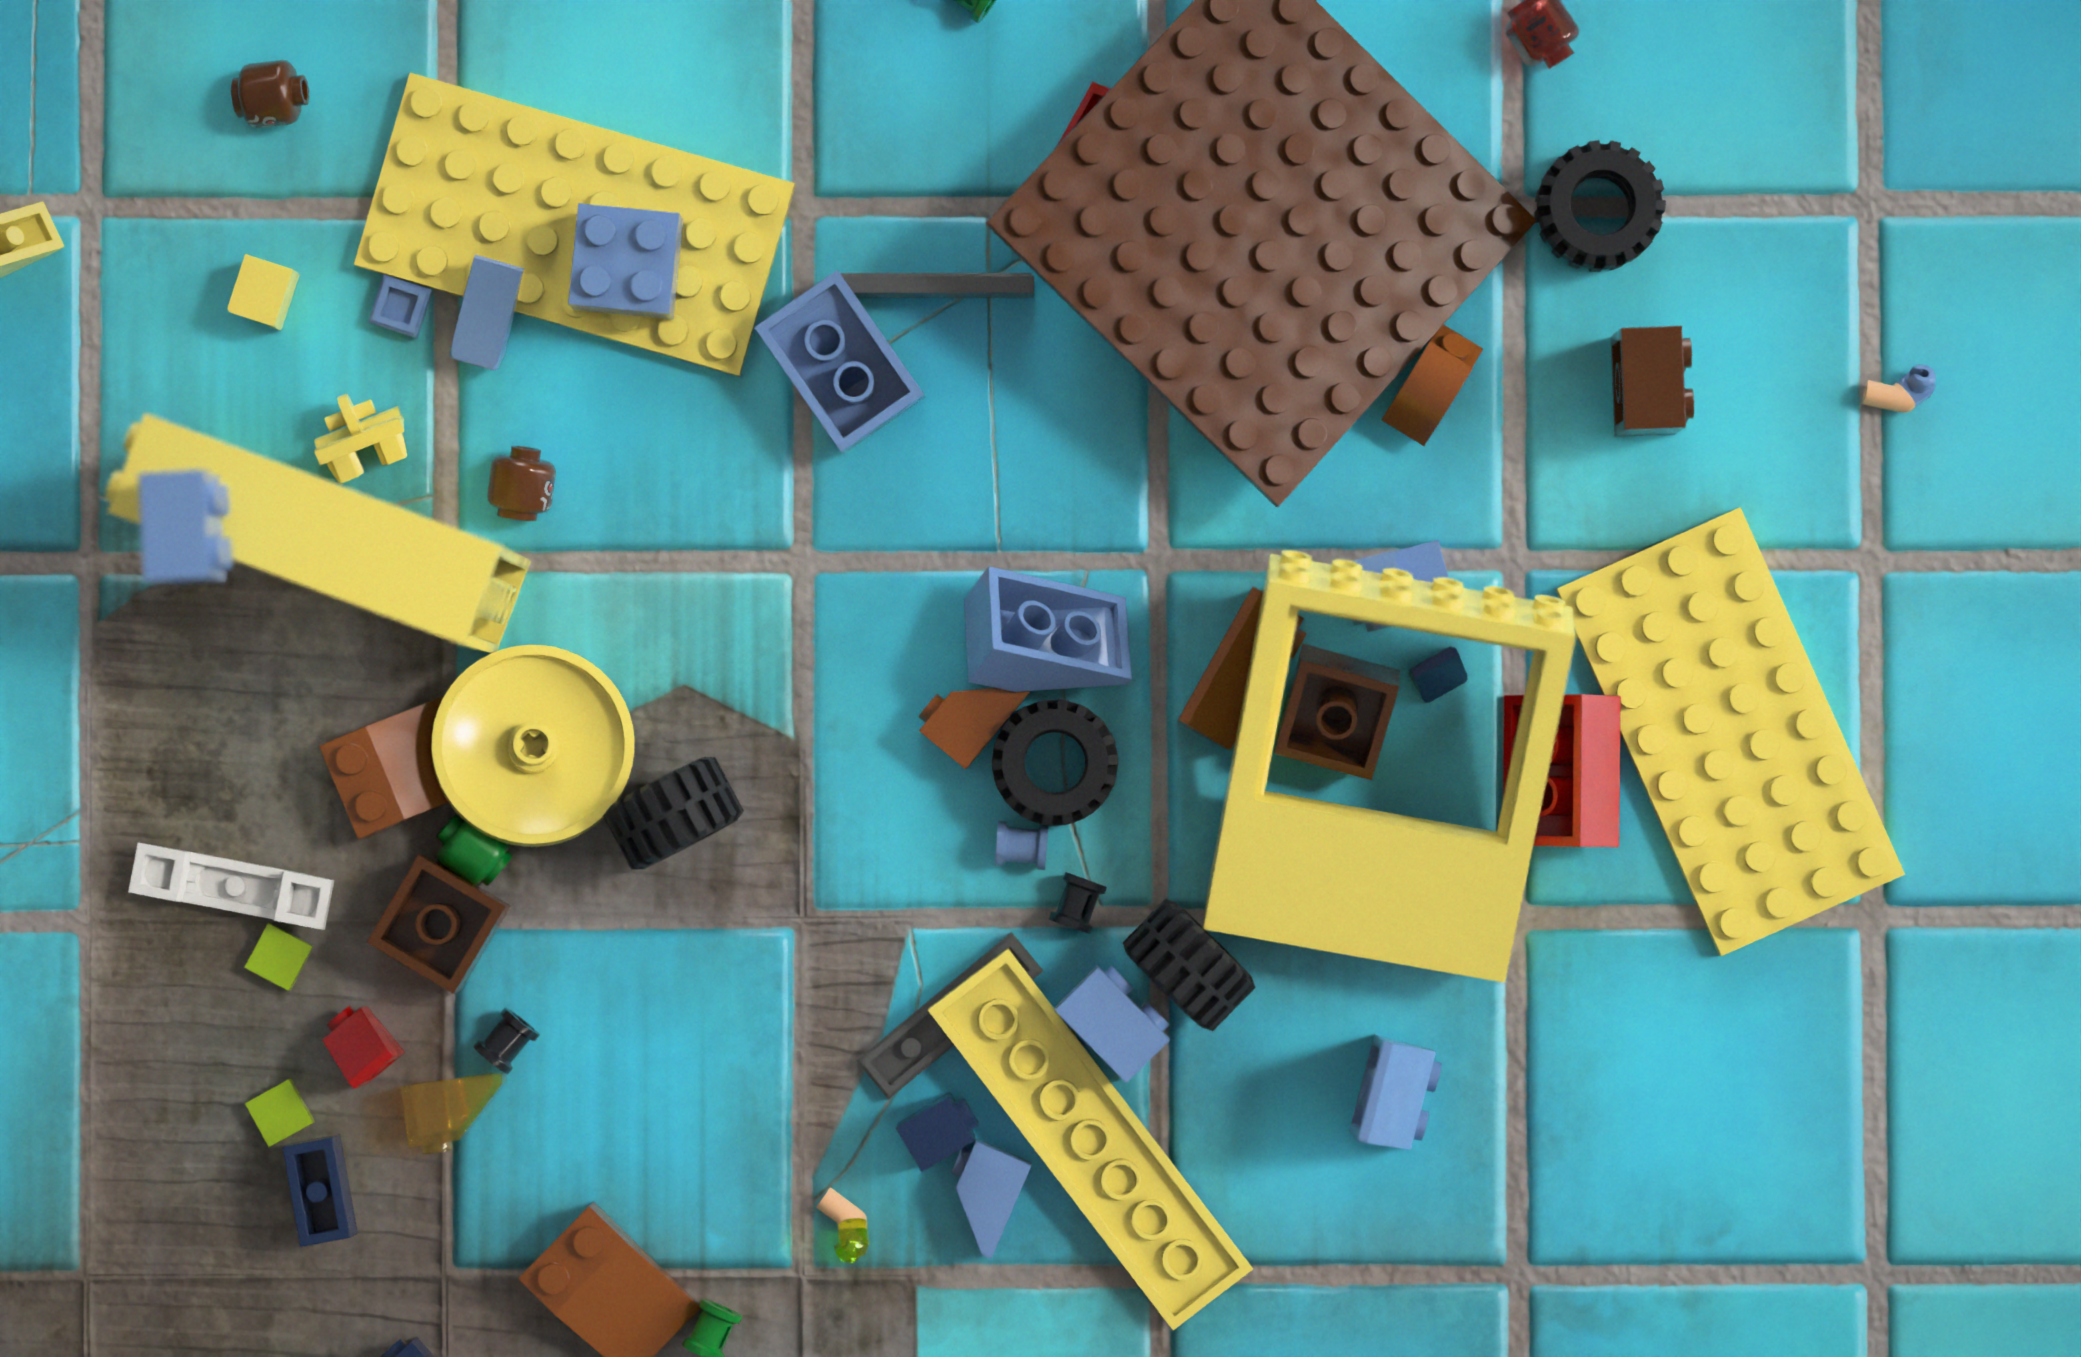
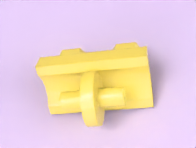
[314,393,407,483]

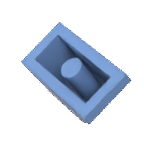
[951,1139,1032,1259]

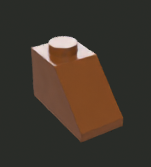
[918,688,1030,769]

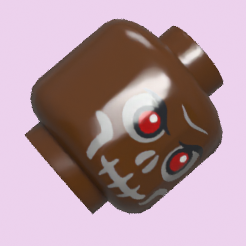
[231,60,309,128]
[487,446,556,521]

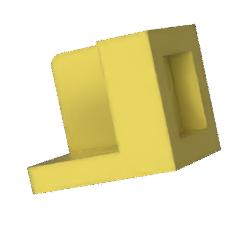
[227,254,300,331]

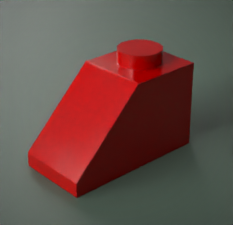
[322,1006,405,1089]

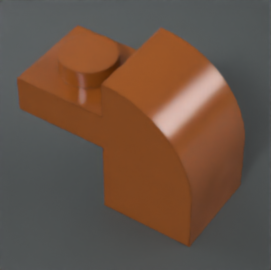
[1382,324,1483,446]

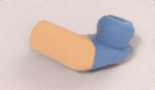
[1862,364,1936,413]

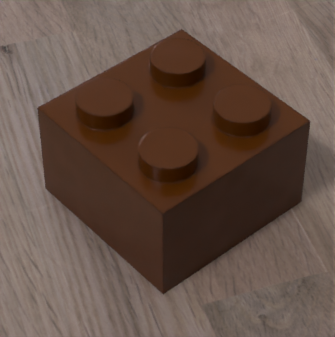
[1610,326,1694,437]
[1274,644,1400,780]
[366,855,511,994]

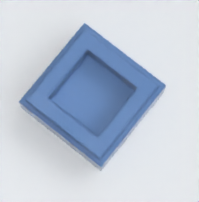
[368,275,433,339]

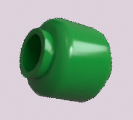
[436,814,513,886]

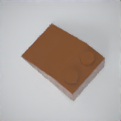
[319,696,449,839]
[518,1202,700,1357]

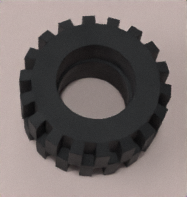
[1534,140,1666,272]
[992,699,1118,826]
[603,757,744,870]
[1123,899,1255,1031]

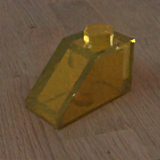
[401,1072,507,1154]

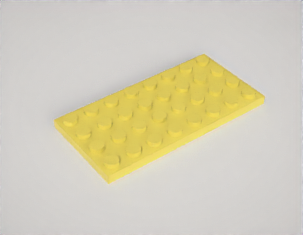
[354,73,796,377]
[1555,507,1905,956]

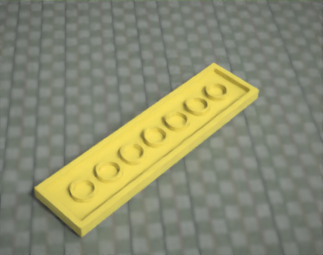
[928,948,1253,1330]

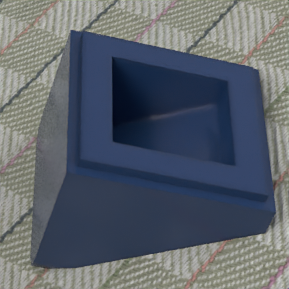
[1408,646,1467,703]

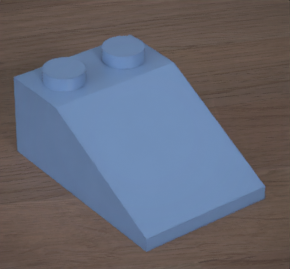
[754,270,925,454]
[964,566,1132,692]
[1349,1034,1442,1150]

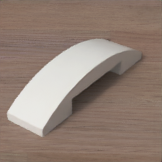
[128,843,334,930]

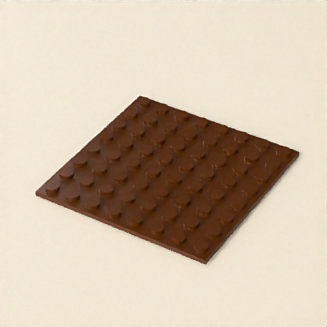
[985,0,1536,507]

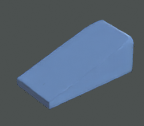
[449,255,524,370]

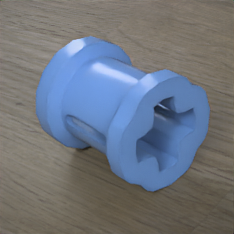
[995,821,1049,870]

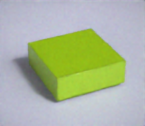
[244,923,314,991]
[245,1078,315,1147]

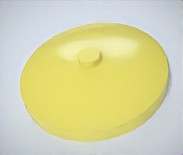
[432,645,635,847]

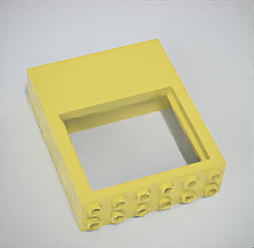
[105,413,531,653]
[1203,550,1576,983]

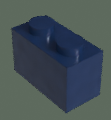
[896,1092,979,1172]
[282,1134,358,1247]

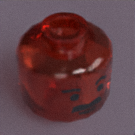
[1504,0,1580,70]

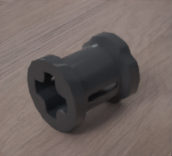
[1049,872,1107,934]
[473,1007,540,1075]

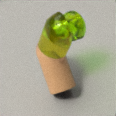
[816,1187,870,1263]

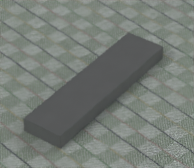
[840,273,1034,298]
[857,932,1044,1100]

